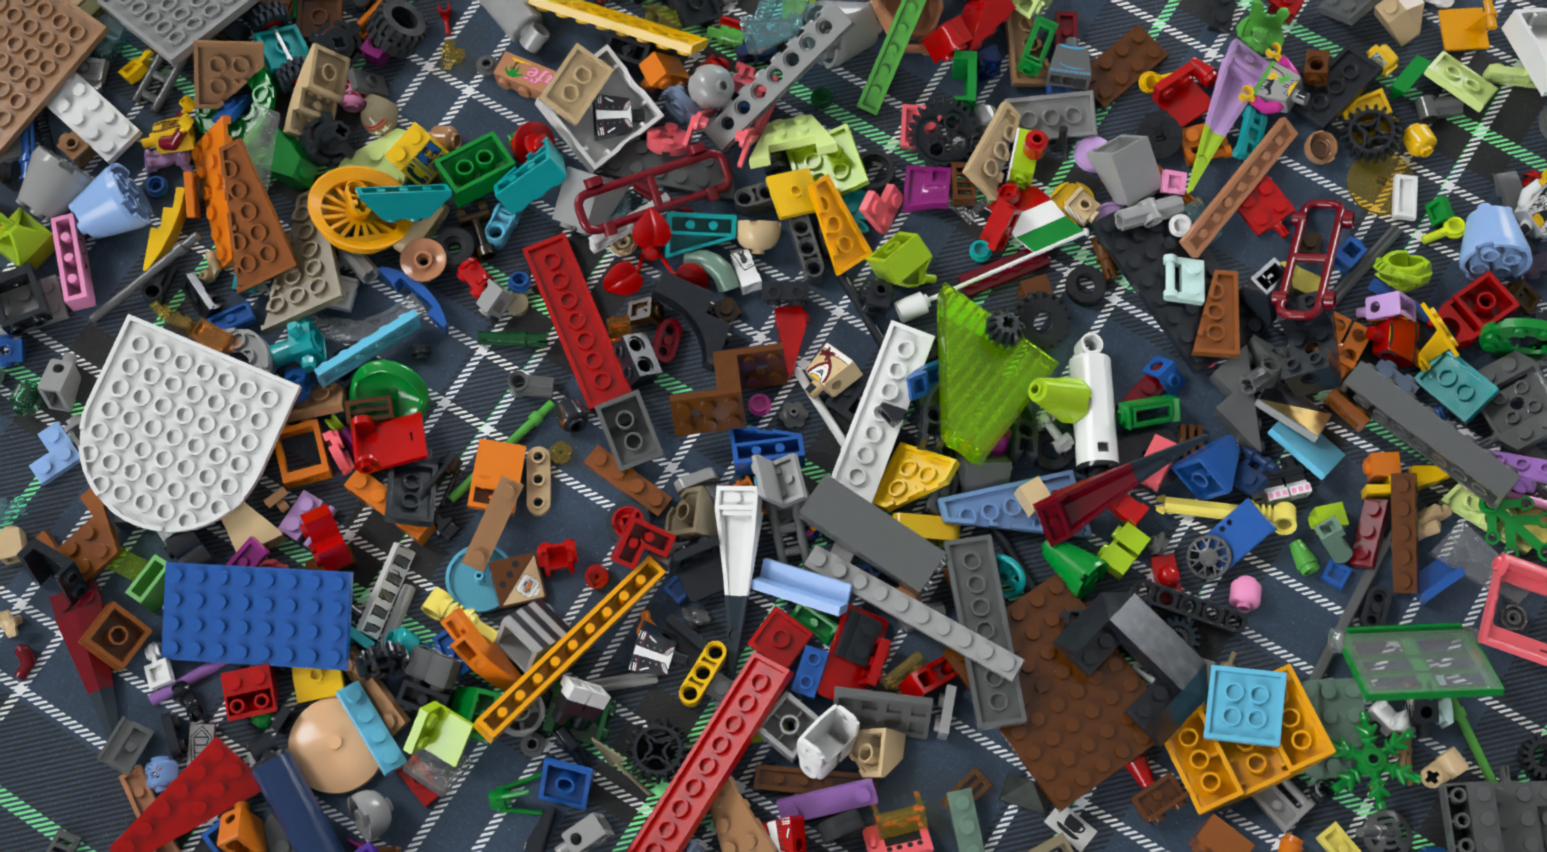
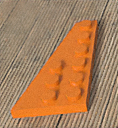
[191,115,235,269]

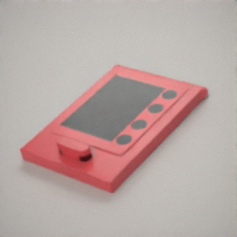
[862,815,934,852]

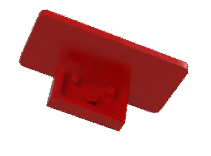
[816,604,891,701]

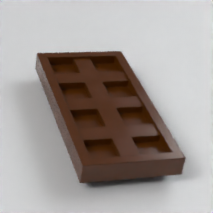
[1083,24,1169,111]

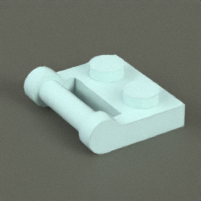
[1163,254,1205,306]

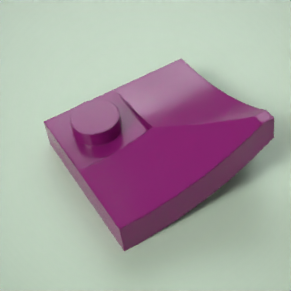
[903,165,952,214]

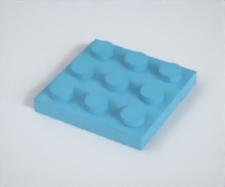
[1204,665,1287,748]

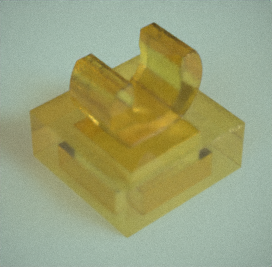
[441,39,465,70]

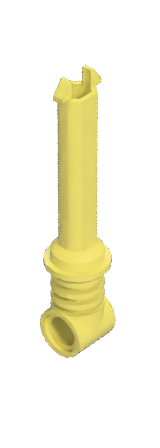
[1156,495,1297,535]
[421,587,509,658]

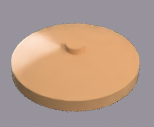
[288,696,380,795]

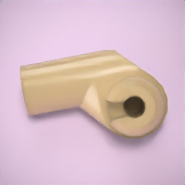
[199,250,221,284]

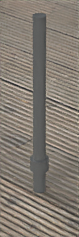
[89,231,201,323]

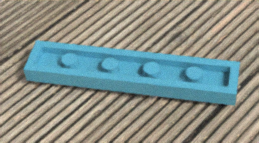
[314,309,422,388]

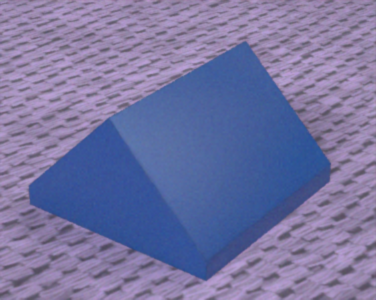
[538,757,596,810]

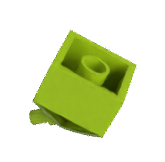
[0,207,55,270]
[865,231,937,288]

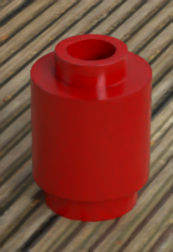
[1023,130,1048,160]

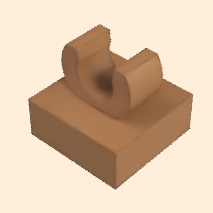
[264,486,290,513]

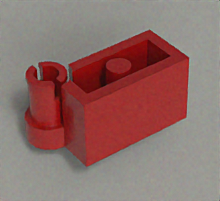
[921,15,973,63]

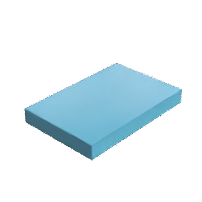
[1268,421,1346,480]

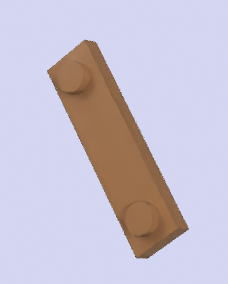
[462,475,524,572]
[345,645,411,736]

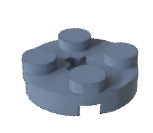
[661,84,702,126]

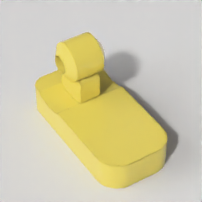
[1281,261,1321,295]

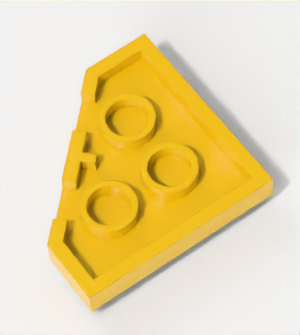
[872,442,960,512]

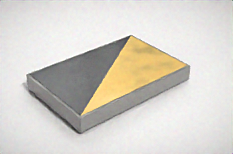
[1254,382,1332,443]

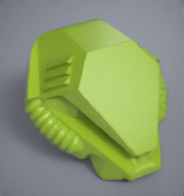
[1373,250,1433,294]

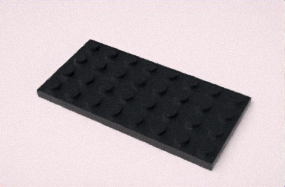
[1089,189,1268,374]

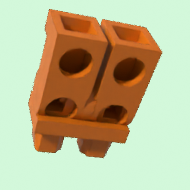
[1313,311,1369,380]

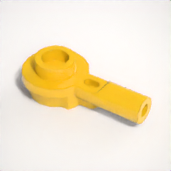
[1139,71,1173,93]

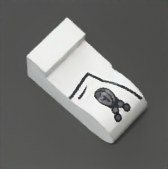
[730,249,762,295]

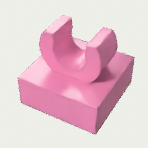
[1160,169,1187,197]

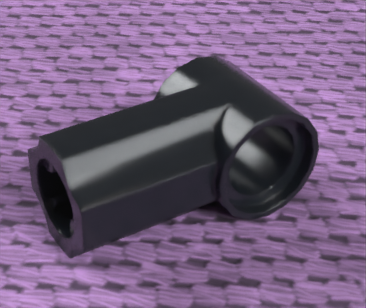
[141,263,178,309]

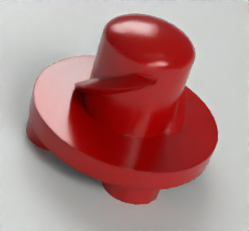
[510,121,555,164]

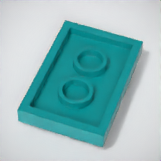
[1414,349,1500,425]

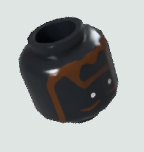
[554,398,589,433]

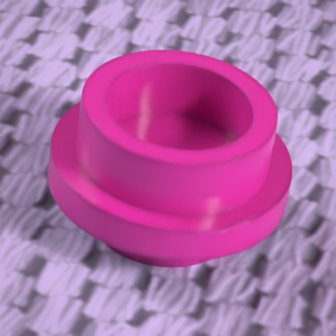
[748,393,771,417]

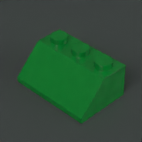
[434,131,516,208]

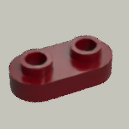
[652,318,682,364]

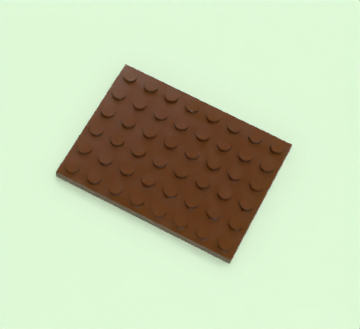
[942,573,1155,813]

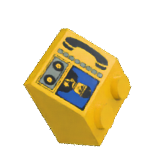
[384,122,450,185]

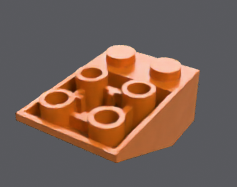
[467,438,526,516]

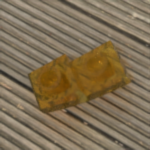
[149,300,197,338]

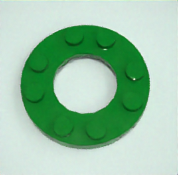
[194,68,276,141]
[1479,318,1547,361]

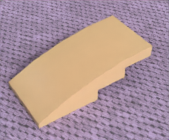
[283,43,351,141]

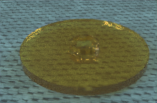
[1346,155,1414,215]

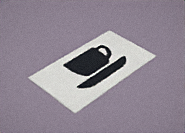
[1044,807,1098,852]

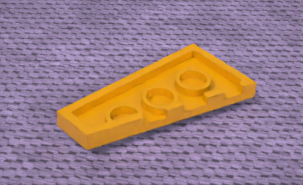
[807,174,873,276]

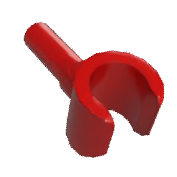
[437,2,452,35]

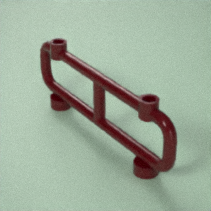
[574,141,733,237]
[1271,199,1355,320]

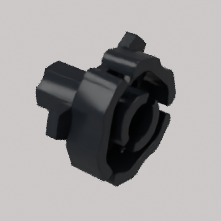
[309,20,363,69]
[299,110,356,168]

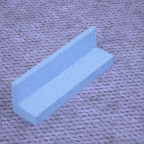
[750,558,852,616]

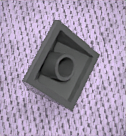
[955,451,1012,493]

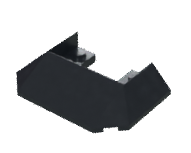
[1052,592,1208,748]

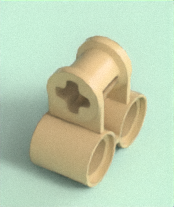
[1420,746,1470,788]

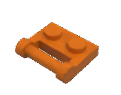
[1180,123,1232,167]

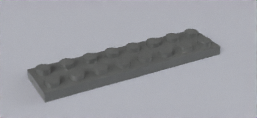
[943,534,1027,731]

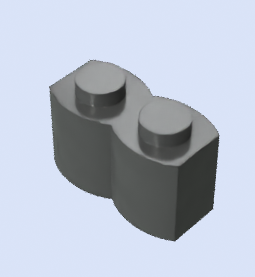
[405,645,462,692]

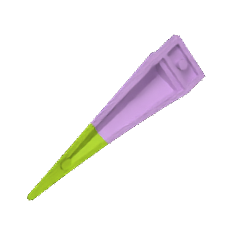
[1187,38,1270,194]

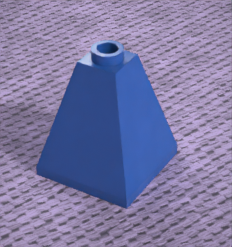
[1171,435,1240,501]

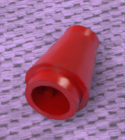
[1189,57,1218,88]
[1125,754,1155,788]

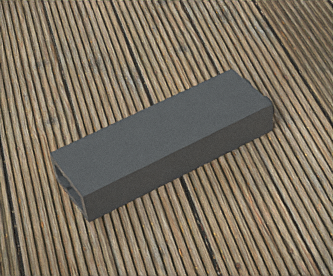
[798,474,946,597]

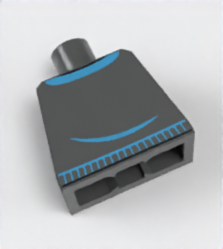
[1045,37,1091,91]

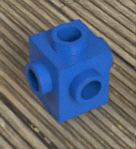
[0,334,26,367]

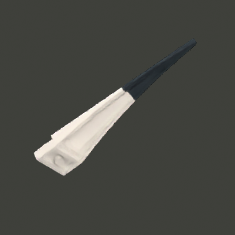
[715,486,763,681]

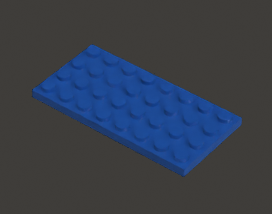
[161,562,353,671]

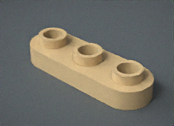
[527,446,551,517]

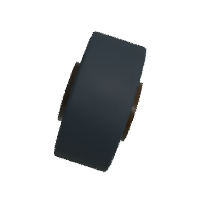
[213,19,252,42]

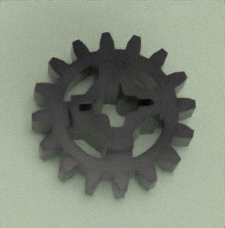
[354,641,410,681]

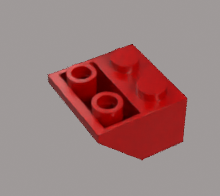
[220,663,279,722]

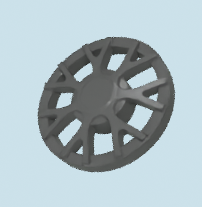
[1186,535,1232,580]

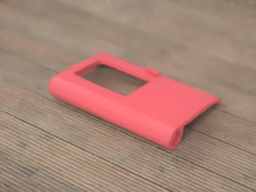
[1478,553,1547,667]

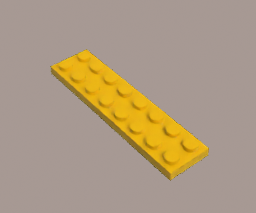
[528,0,708,56]

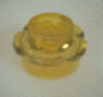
[549,441,573,463]

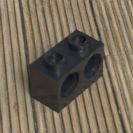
[613,332,663,387]

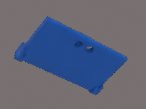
[1197,498,1277,576]

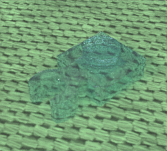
[0,496,29,526]

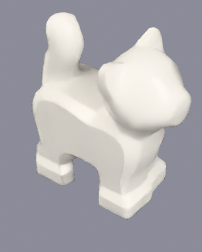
[1367,701,1410,737]

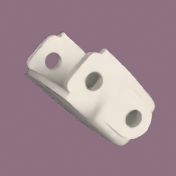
[796,704,860,779]

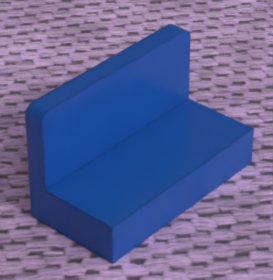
[1412,556,1466,605]

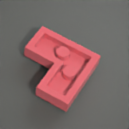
[859,184,904,235]

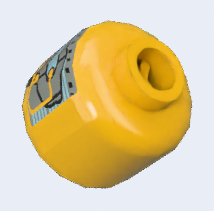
[1366,44,1399,78]

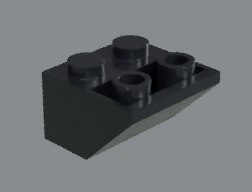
[1239,257,1295,326]

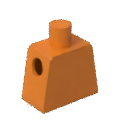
[217,801,267,852]

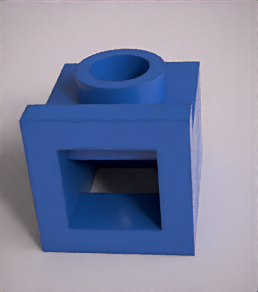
[1333,235,1368,276]

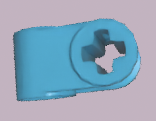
[485,203,521,250]

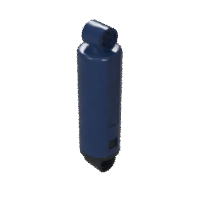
[247,732,345,852]

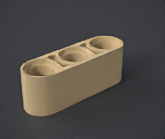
[393,204,450,253]

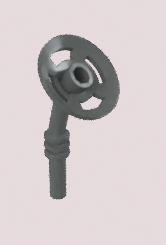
[1355,810,1413,852]

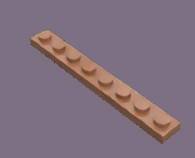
[1179,117,1298,258]

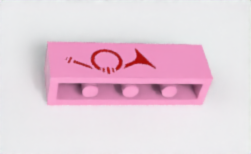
[50,213,96,311]

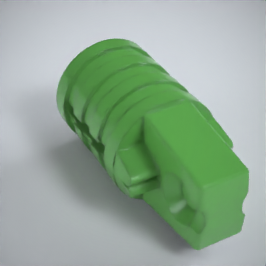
[706,24,748,49]

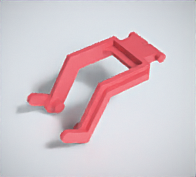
[683,61,779,169]

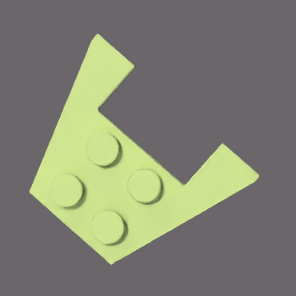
[749,114,838,169]

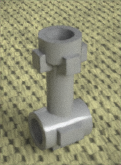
[1037,412,1075,454]

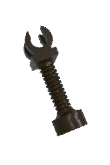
[455,199,496,261]

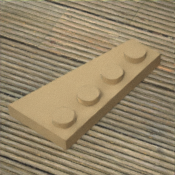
[962,101,1021,201]

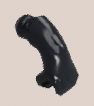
[172,680,203,722]

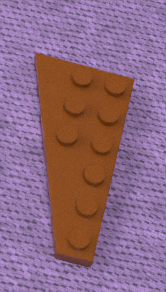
[219,138,300,294]

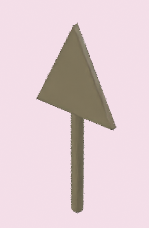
[591,737,652,796]

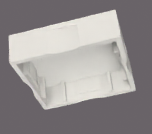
[1501,8,1547,96]
[535,44,664,173]

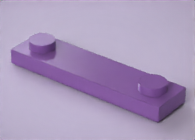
[776,777,879,820]

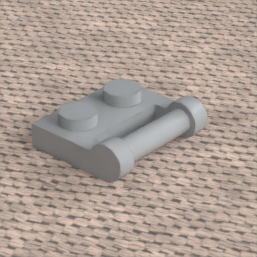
[1250,779,1316,833]

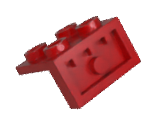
[1152,62,1211,128]

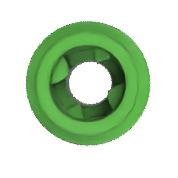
[1289,539,1320,576]

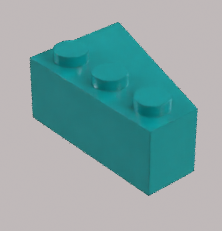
[494,137,567,215]
[664,211,737,258]

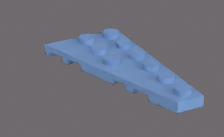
[937,470,1093,539]

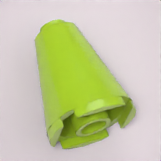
[1028,377,1092,424]

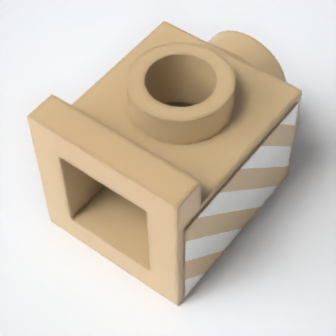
[1063,186,1101,227]

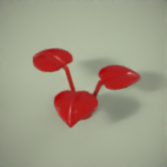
[603,207,711,296]

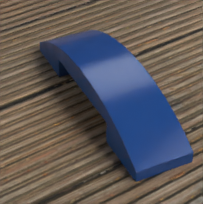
[378,266,450,335]
[906,349,984,401]

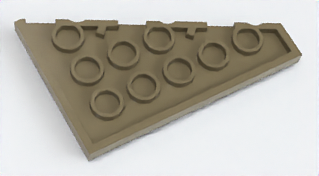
[261,190,346,335]

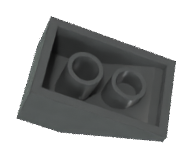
[594,390,664,472]

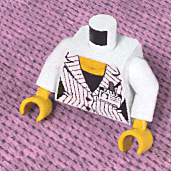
[1514,169,1547,239]

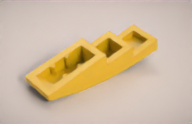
[143,187,187,272]
[1361,465,1451,500]

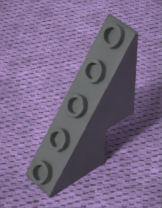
[1209,345,1265,454]

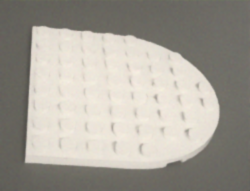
[78,314,302,533]

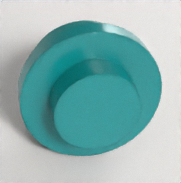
[969,240,992,263]

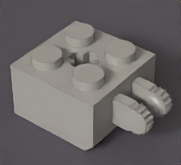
[756,691,819,764]

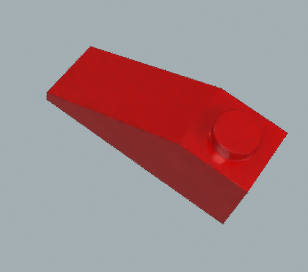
[774,306,810,380]
[898,656,958,697]

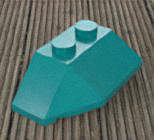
[355,184,452,223]

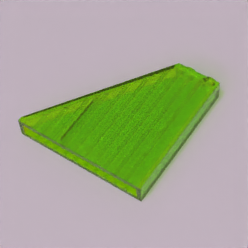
[937,282,1059,468]

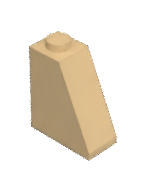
[221,502,287,552]

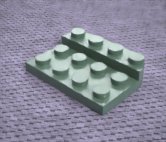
[1301,678,1370,779]

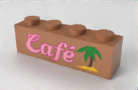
[494,51,556,99]

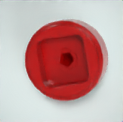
[998,183,1021,204]
[585,564,609,589]

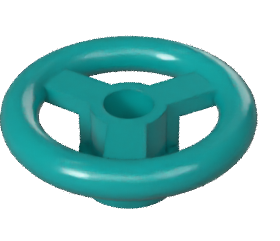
[995,554,1026,598]

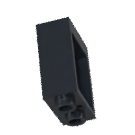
[0,263,54,335]

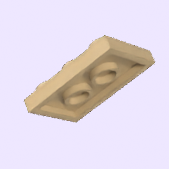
[538,43,614,126]

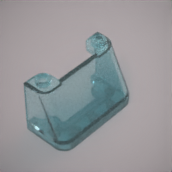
[740,0,810,55]

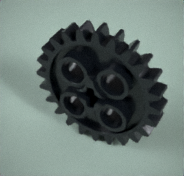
[907,96,981,167]

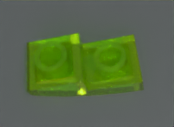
[107,547,149,581]

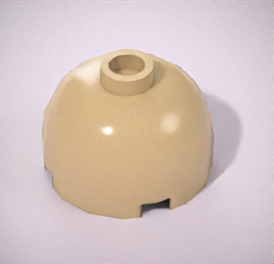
[736,220,781,255]

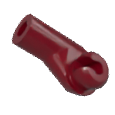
[14,644,36,681]

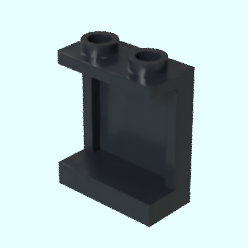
[17,537,90,605]

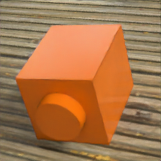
[1362,452,1402,482]

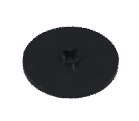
[1117,424,1180,491]

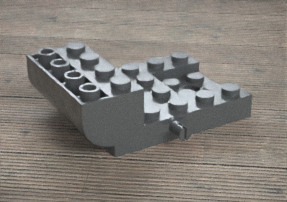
[1438,766,1547,852]

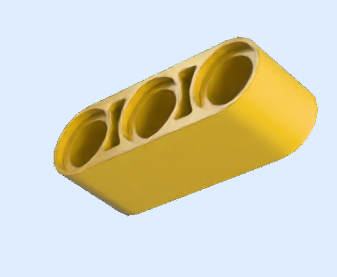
[892,513,961,545]
[679,641,727,708]

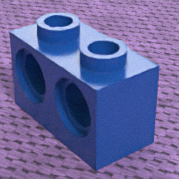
[791,645,829,703]

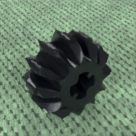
[984,308,1025,349]

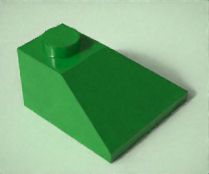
[260,128,319,190]

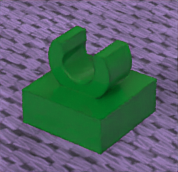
[1424,196,1456,226]

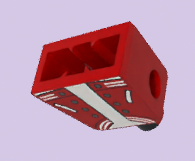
[763,815,807,852]

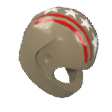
[361,94,399,136]

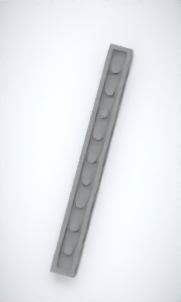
[804,545,1025,683]

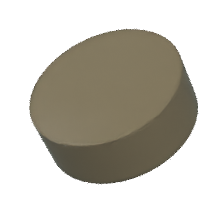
[507,293,529,317]

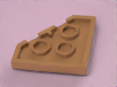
[193,40,264,109]

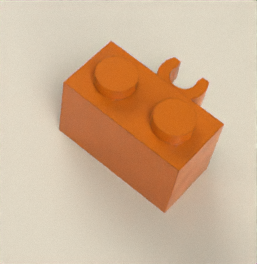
[638,51,690,93]

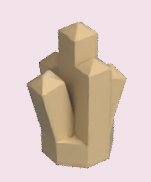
[1418,503,1452,542]

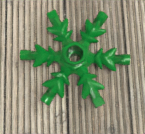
[1330,712,1422,811]

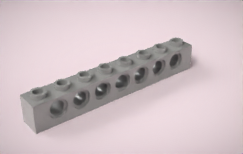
[704,2,856,151]

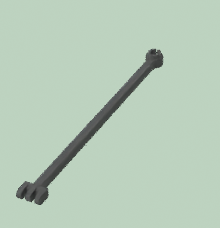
[1308,527,1392,680]

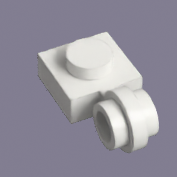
[144,642,175,690]

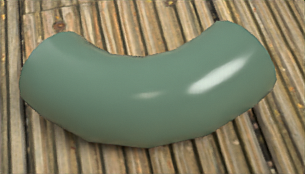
[684,250,740,292]

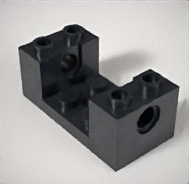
[1277,290,1342,398]

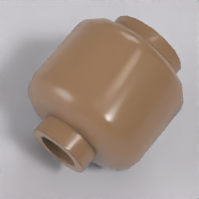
[429,125,462,152]

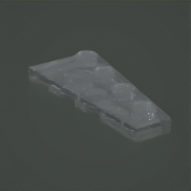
[222,104,280,194]

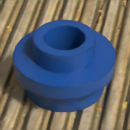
[145,176,169,198]
[508,271,531,293]

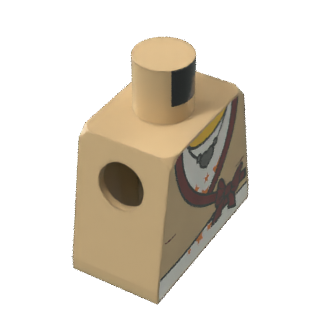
[804,343,863,399]

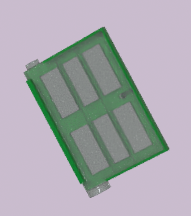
[1328,623,1505,701]

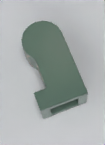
[1313,515,1352,564]

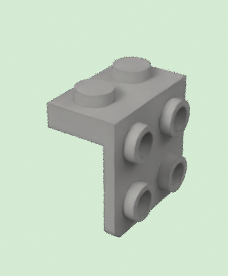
[751,453,808,508]

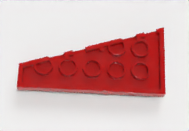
[108,736,261,852]

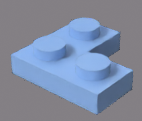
[29,421,80,486]

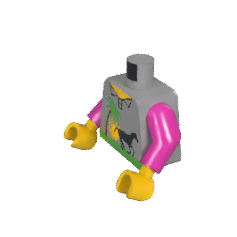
[1238,42,1310,114]

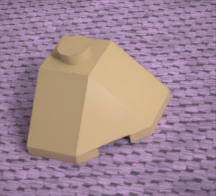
[1374,0,1425,48]
[848,728,906,778]

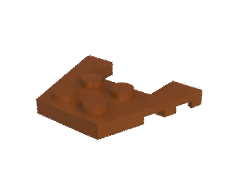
[35,487,122,584]

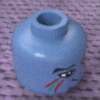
[145,756,179,794]

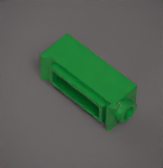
[1015,15,1059,78]
[1116,394,1181,430]

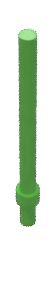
[448,400,555,503]
[1451,698,1498,784]

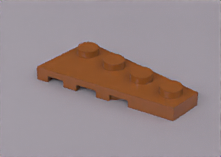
[1191,270,1240,359]

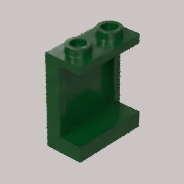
[543,682,617,746]

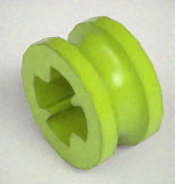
[324,414,345,433]

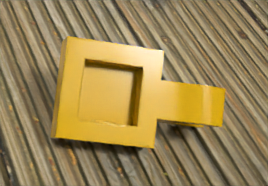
[118,49,154,85]

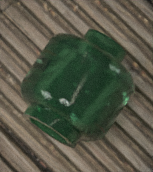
[8,380,43,416]

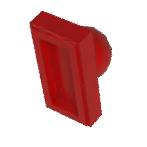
[1149,554,1182,604]

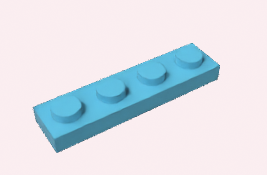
[336,681,407,776]

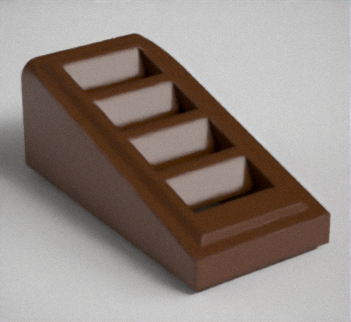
[951,162,976,206]

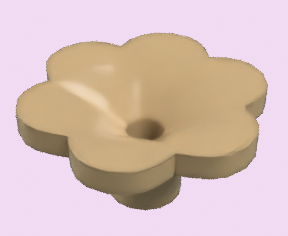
[0,609,23,638]

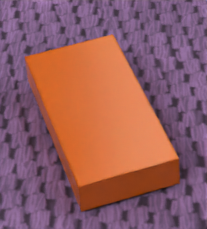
[183,171,201,219]

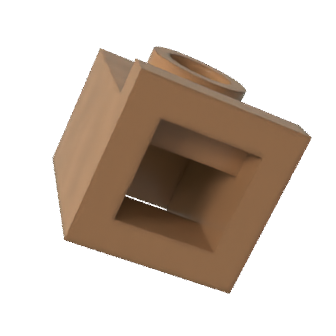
[56,131,96,169]

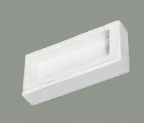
[1391,174,1418,221]

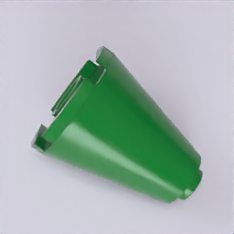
[1041,539,1109,600]

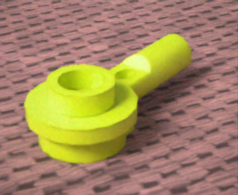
[1421,217,1466,245]

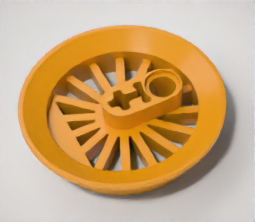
[308,166,413,254]

